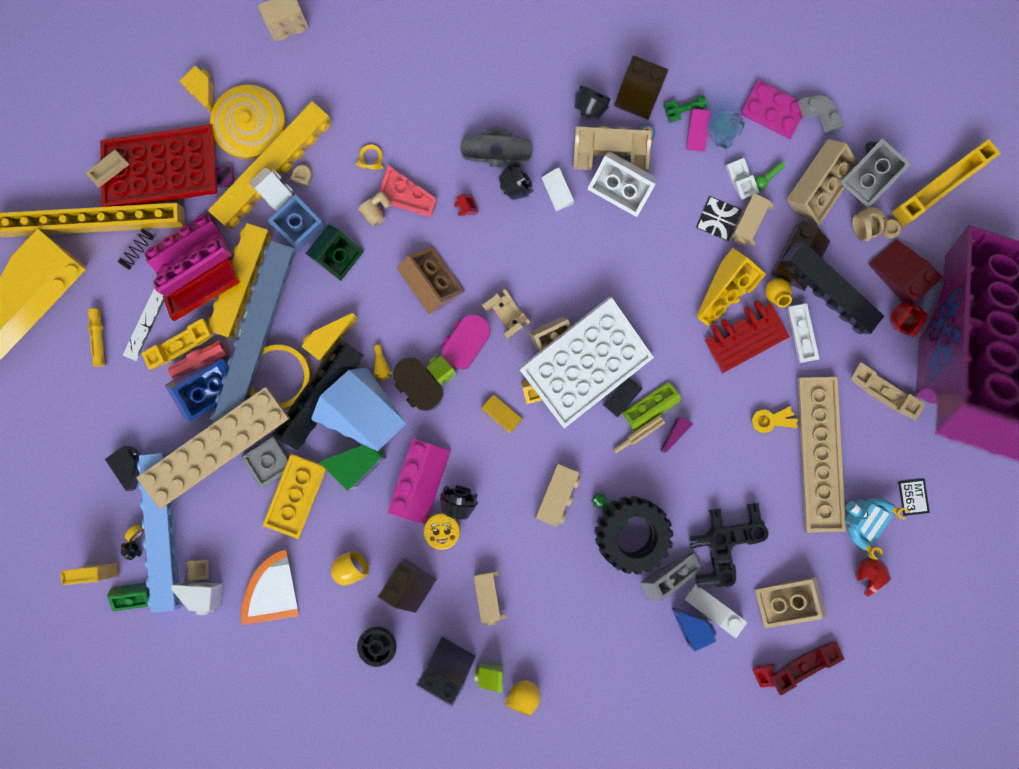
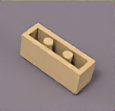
[535,464,581,527]

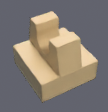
[186,559,209,581]

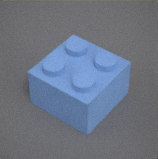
[268,194,325,252]

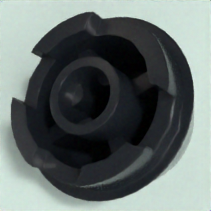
[574,85,611,119]
[498,161,534,200]
[440,485,478,519]
[357,627,397,667]

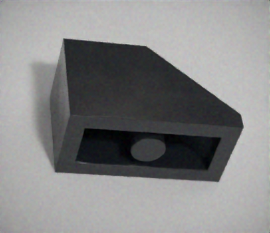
[105,446,140,491]

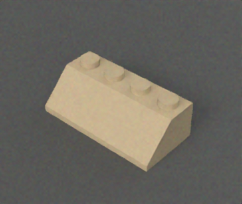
[786,139,858,226]

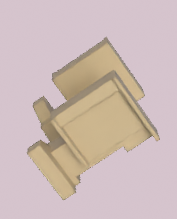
[482,289,530,342]

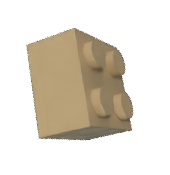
[258,0,309,41]

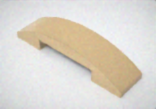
[850,362,926,420]

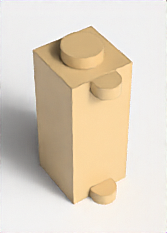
[730,193,774,246]
[474,571,507,626]

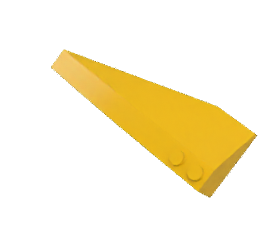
[0,228,86,360]

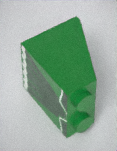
[320,445,386,491]

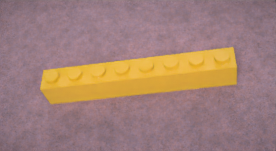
[208,101,332,230]

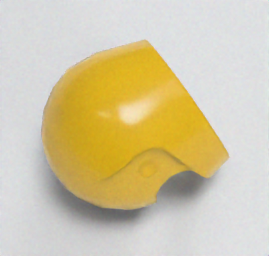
[331,551,370,586]
[504,680,541,716]

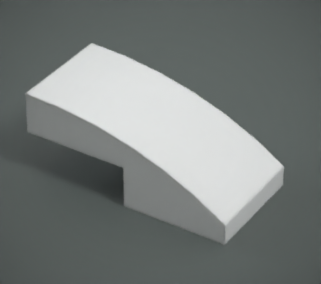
[725,158,759,200]

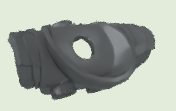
[461,127,533,167]

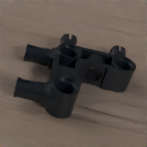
[689,503,769,588]

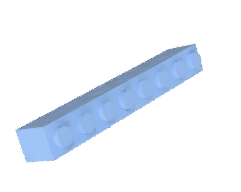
[137,453,181,613]

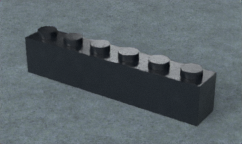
[781,242,884,334]
[273,338,364,451]

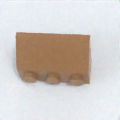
[397,246,465,314]

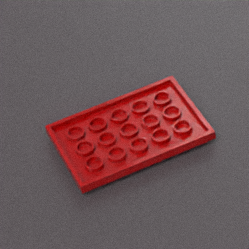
[100,124,218,207]

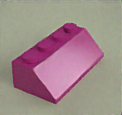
[387,438,451,524]

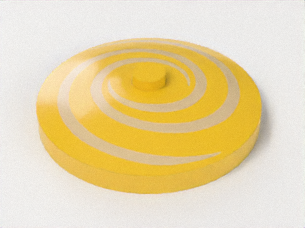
[210,85,286,159]

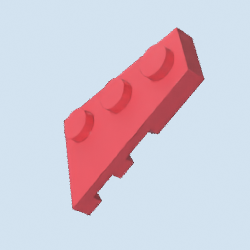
[379,165,437,218]

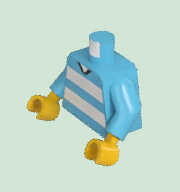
[845,498,910,560]

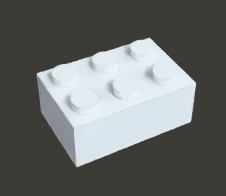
[588,151,659,217]

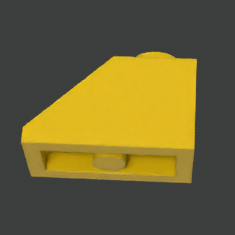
[179,66,214,113]

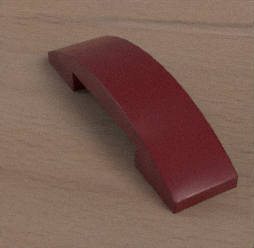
[771,641,845,695]

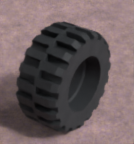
[595,496,673,575]

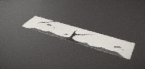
[123,289,164,361]

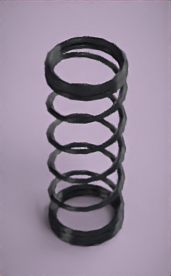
[117,229,155,270]

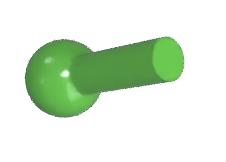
[755,161,786,190]

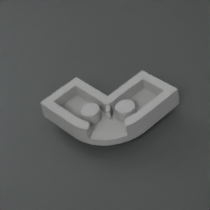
[797,95,844,133]

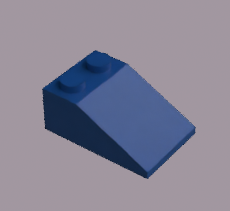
[165,358,229,422]

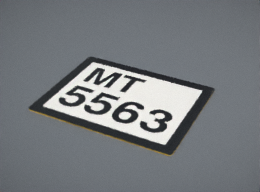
[898,478,930,516]

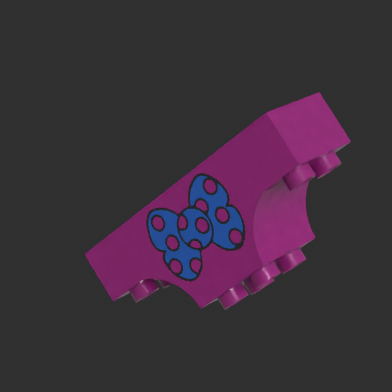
[915,225,1019,462]

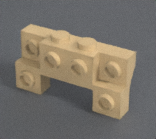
[573,126,652,172]

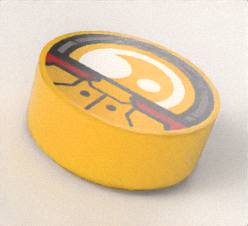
[124,524,145,543]

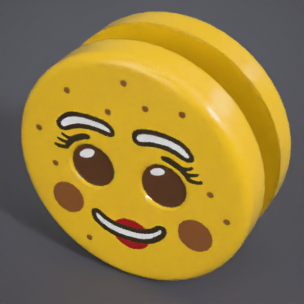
[424,513,461,550]

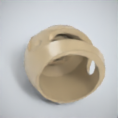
[852,207,887,242]

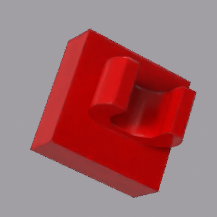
[454,194,479,216]
[752,664,775,687]

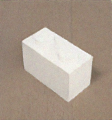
[249,167,294,212]

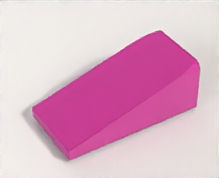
[686,109,711,152]

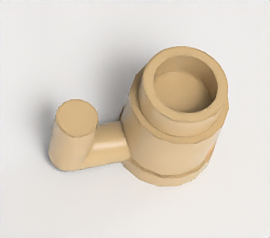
[358,192,392,227]

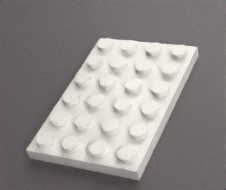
[518,297,654,428]

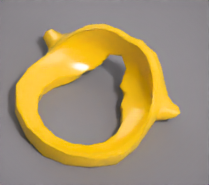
[355,145,384,170]

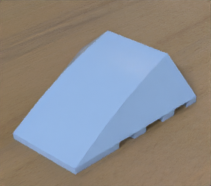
[311,368,406,451]

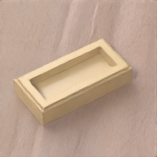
[85,150,129,188]

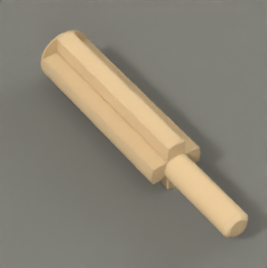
[613,415,665,454]

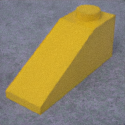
[301,313,358,362]

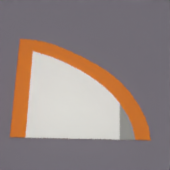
[241,550,299,625]

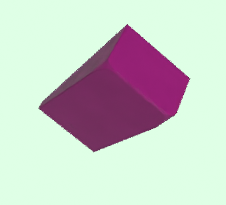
[661,417,693,453]

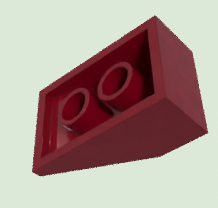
[868,239,943,304]

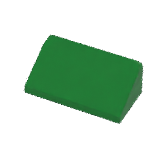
[107,583,150,612]

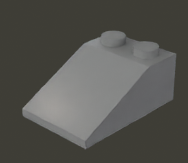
[840,138,912,207]

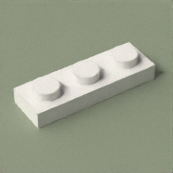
[787,303,819,363]

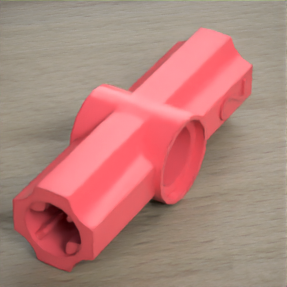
[168,341,228,380]

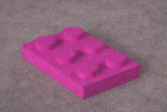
[740,80,803,139]

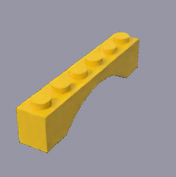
[891,139,1001,227]

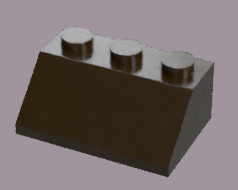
[771,220,830,291]

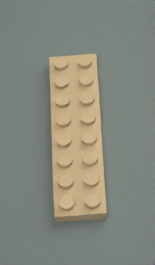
[797,377,846,533]
[137,387,290,509]

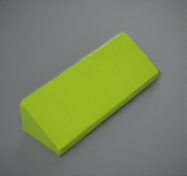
[622,381,681,432]

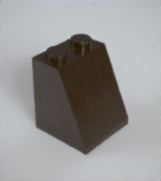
[614,55,669,120]
[378,559,437,613]

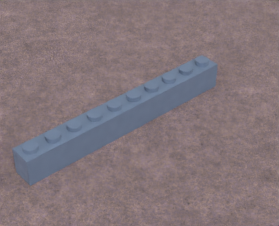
[210,241,296,425]

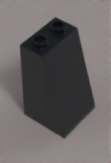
[416,636,476,706]

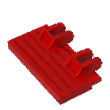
[163,257,240,322]
[704,300,790,374]

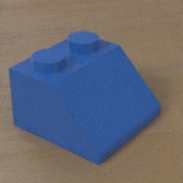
[672,607,717,652]

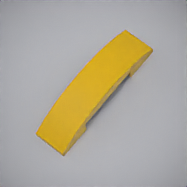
[141,318,212,370]

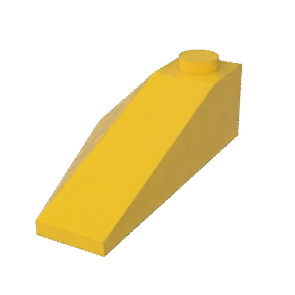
[696,248,766,326]

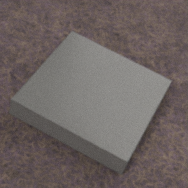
[241,436,289,489]

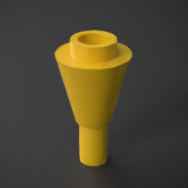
[373,345,392,381]

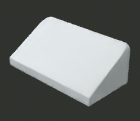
[541,168,574,212]

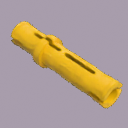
[87,308,105,367]

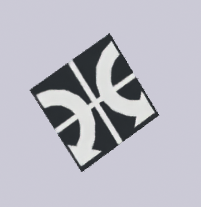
[696,196,742,242]

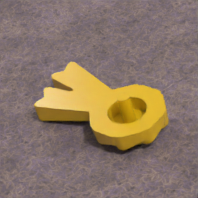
[751,407,798,433]

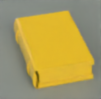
[60,562,120,585]

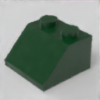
[305,224,364,281]

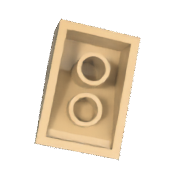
[755,576,827,628]

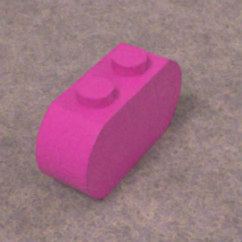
[442,315,490,370]

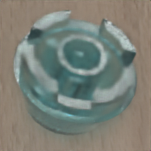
[707,110,745,149]

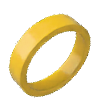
[250,344,312,409]

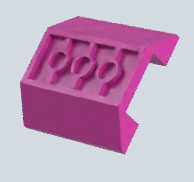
[144,213,232,296]

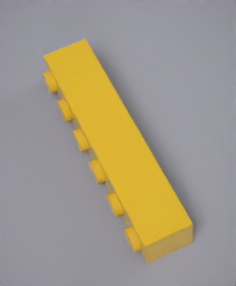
[207,223,273,340]

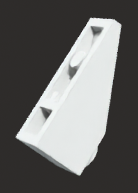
[684,584,748,638]

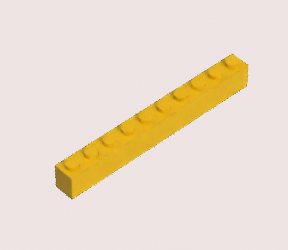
[0,203,185,238]

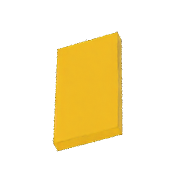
[262,453,326,539]

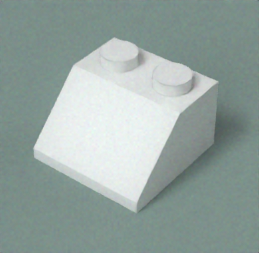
[171,581,223,615]

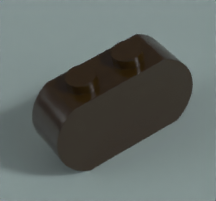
[393,358,443,411]

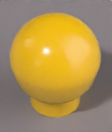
[765,278,792,307]

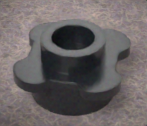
[121,542,142,560]

